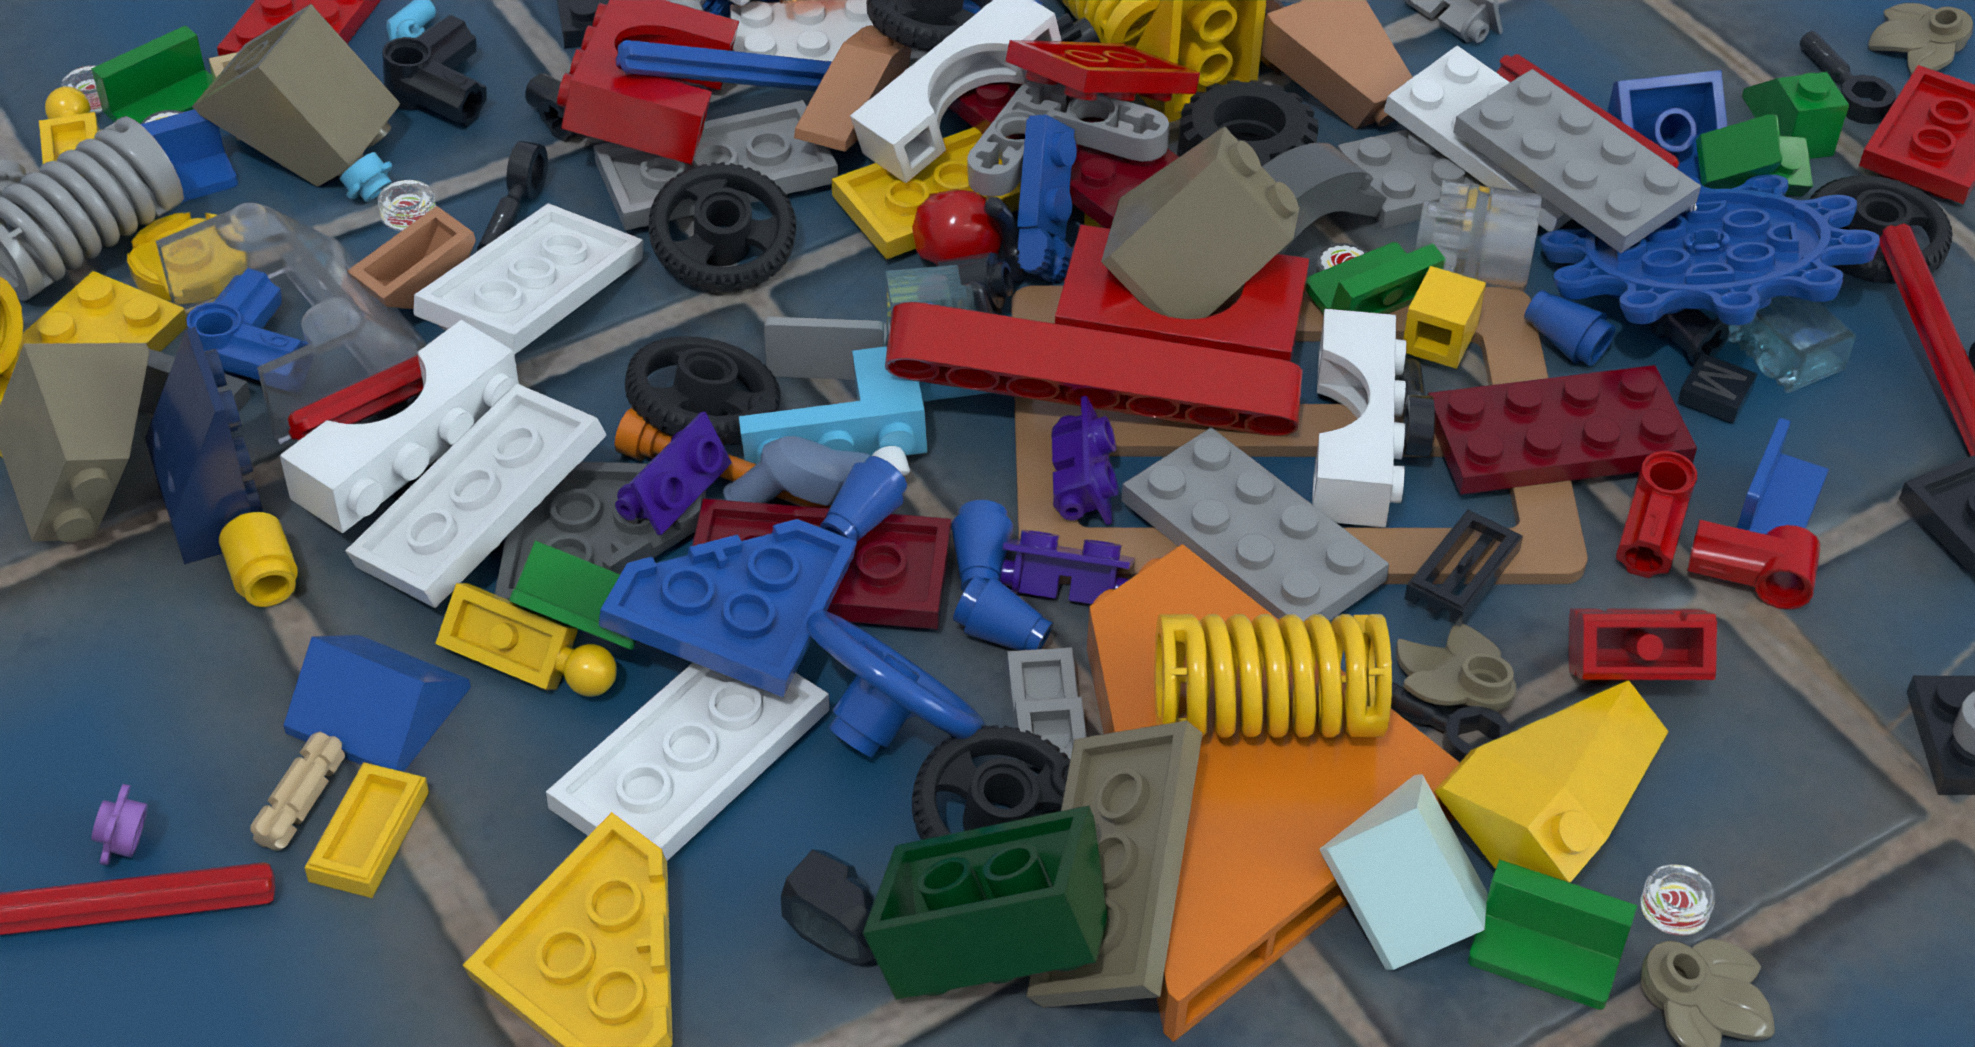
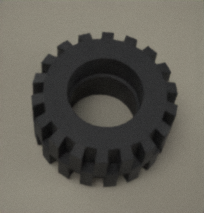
[1177,80,1319,166]

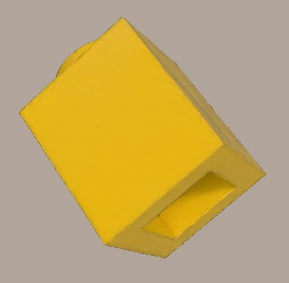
[1403,266,1486,369]

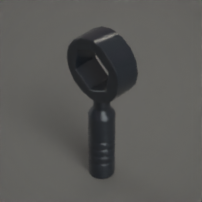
[1799,31,1896,124]
[477,141,548,251]
[1399,359,1435,457]
[1375,676,1511,762]

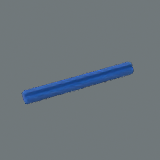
[615,40,832,91]

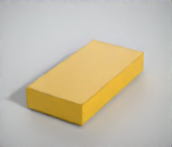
[304,762,429,898]

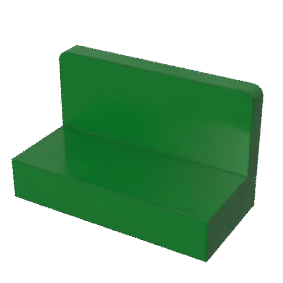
[91,25,214,124]
[1305,242,1446,314]
[509,540,636,650]
[1468,859,1638,1010]

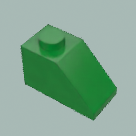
[1742,72,1849,159]

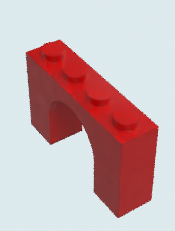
[557,0,740,165]
[1054,225,1309,362]

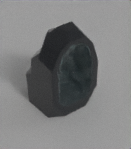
[781,849,875,964]

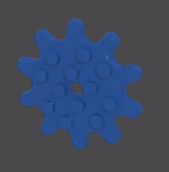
[1540,174,1880,325]

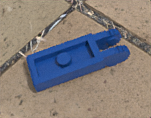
[1017,114,1077,283]

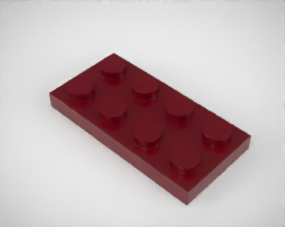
[1427,365,1697,495]
[692,498,951,629]

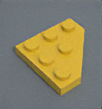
[463,812,673,1047]

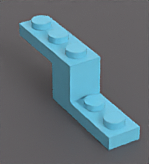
[739,346,990,464]

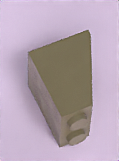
[192,4,400,187]
[1101,126,1300,319]
[0,343,149,542]

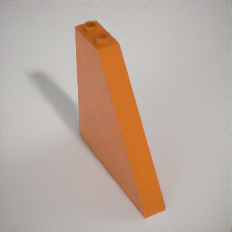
[1087,544,1460,1042]

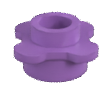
[91,784,148,866]

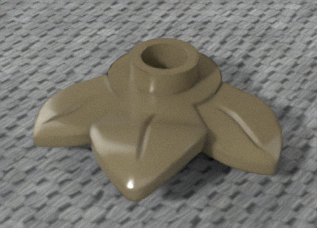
[1868,3,1973,75]
[1396,624,1516,711]
[1641,939,1775,1047]

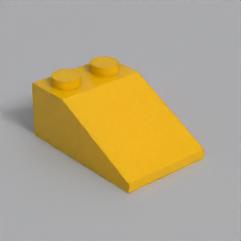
[1136,0,1266,122]

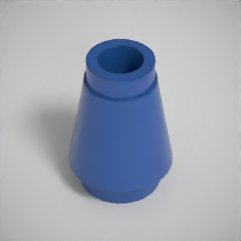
[1524,290,1616,366]
[820,456,907,542]
[951,500,1014,592]
[953,575,1054,651]

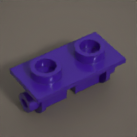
[1051,395,1118,525]
[615,412,732,535]
[1001,530,1135,604]

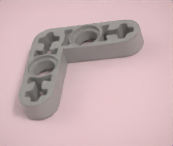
[967,81,1169,197]

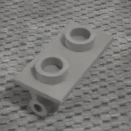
[1404,0,1503,43]

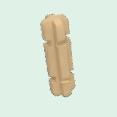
[250,732,345,851]

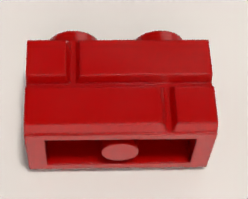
[1569,608,1717,680]

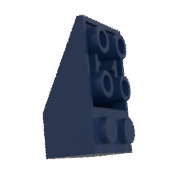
[145,327,264,565]

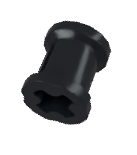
[1650,308,1730,365]

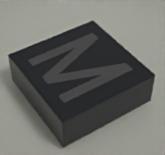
[1677,353,1758,424]

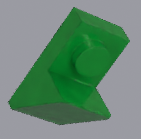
[1696,114,1813,197]

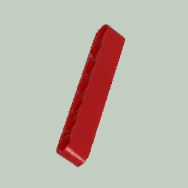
[885,302,1302,436]

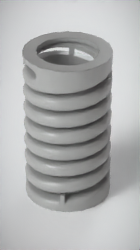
[0,116,184,301]

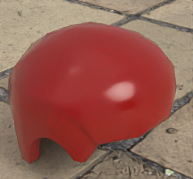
[912,189,1002,266]

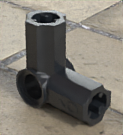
[382,15,487,127]

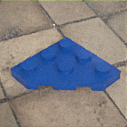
[598,519,857,697]

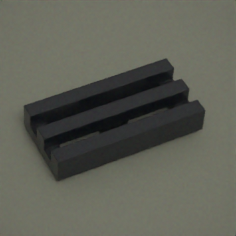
[1404,509,1523,627]

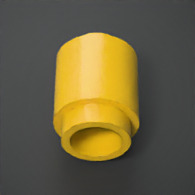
[219,512,298,607]

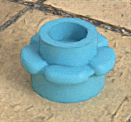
[340,152,392,203]

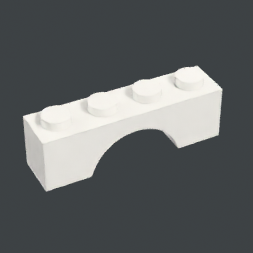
[850,0,1061,183]
[1312,309,1406,528]
[280,320,519,533]

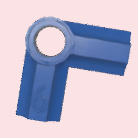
[186,268,310,390]

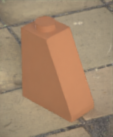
[1261,0,1413,130]

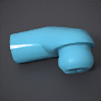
[386,0,436,41]

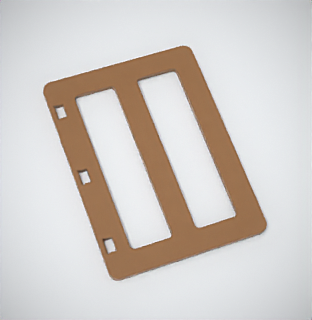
[1011,286,1588,584]

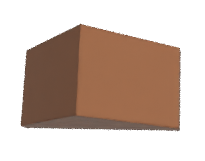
[347,206,476,309]

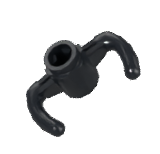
[926,197,1028,315]

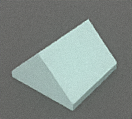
[1319,774,1488,970]

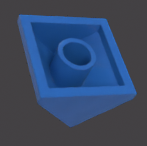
[1607,70,1727,182]
[283,635,471,772]

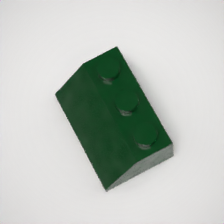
[863,805,1108,1000]

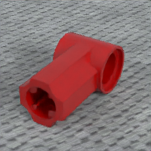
[1616,451,1697,579]
[1687,520,1821,609]

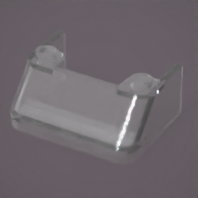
[156,203,426,444]

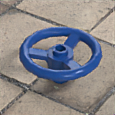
[806,610,985,757]

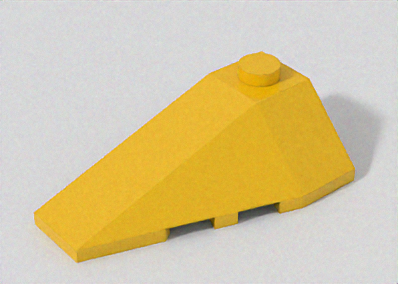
[1434,680,1669,883]

